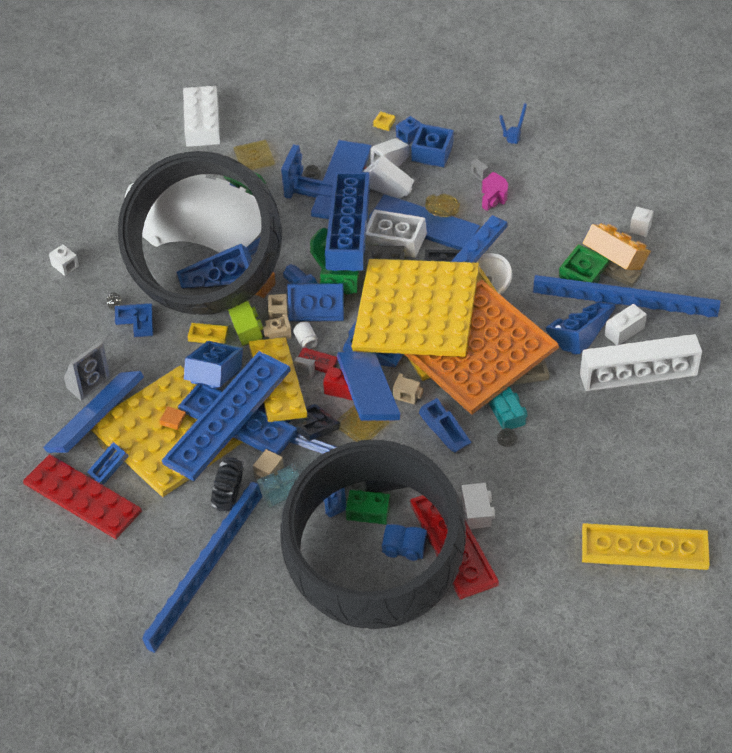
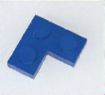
[115,303,153,337]

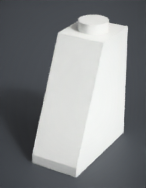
[371,138,409,167]
[363,155,414,199]

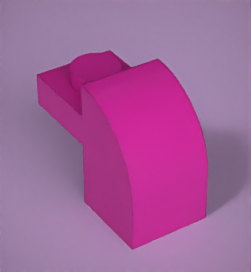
[482,172,508,211]

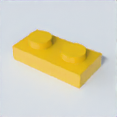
[187,323,228,344]

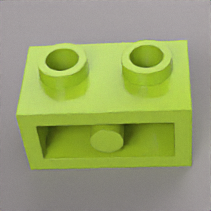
[228,301,264,346]

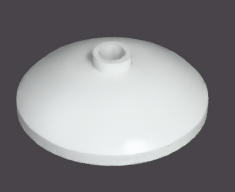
[477,253,512,295]

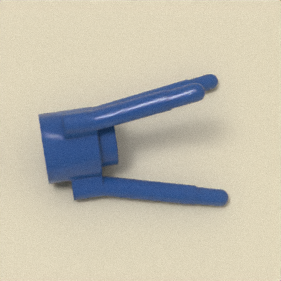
[499,103,527,144]

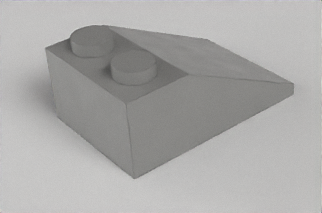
[64,341,111,400]

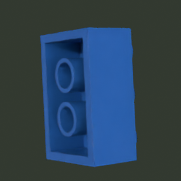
[184,341,243,388]

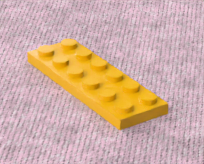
[249,337,307,422]
[582,523,710,570]

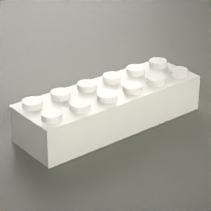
[580,334,702,391]

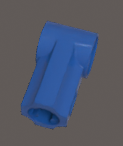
[283,264,317,284]

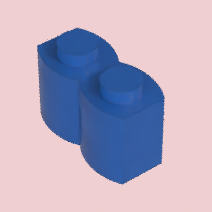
[381,524,427,561]

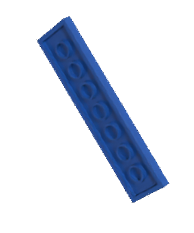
[162,351,291,481]

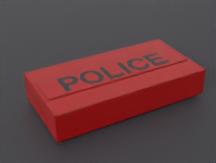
[298,347,338,373]

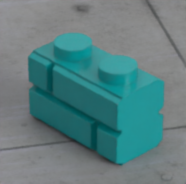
[488,387,528,432]

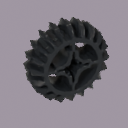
[211,457,244,512]

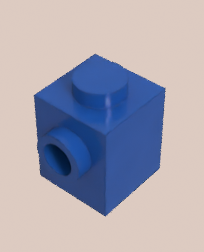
[396,116,422,144]

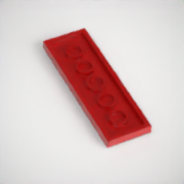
[23,454,142,539]
[410,495,499,600]

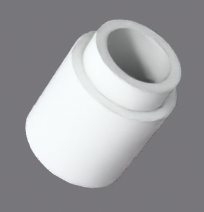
[293,322,318,349]

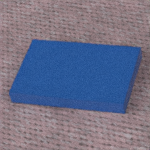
[287,283,344,321]

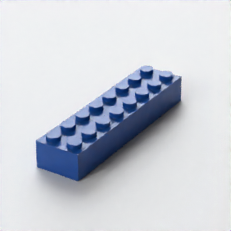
[325,172,370,271]

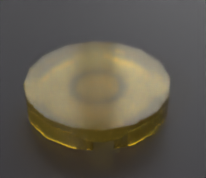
[425,194,460,217]

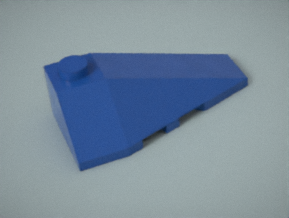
[176,244,252,288]
[546,302,615,354]

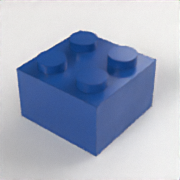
[411,124,454,167]

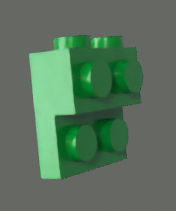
[559,244,610,283]

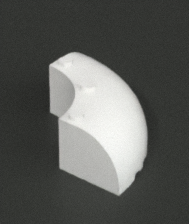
[125,174,261,253]

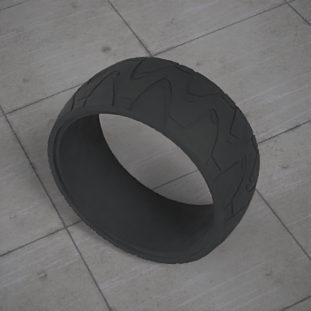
[118,151,282,315]
[280,440,466,629]

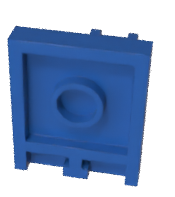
[281,144,333,199]

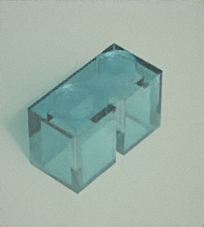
[257,464,299,508]

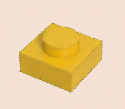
[373,111,395,131]

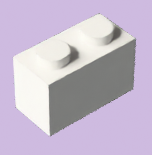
[605,304,647,345]
[461,483,495,529]

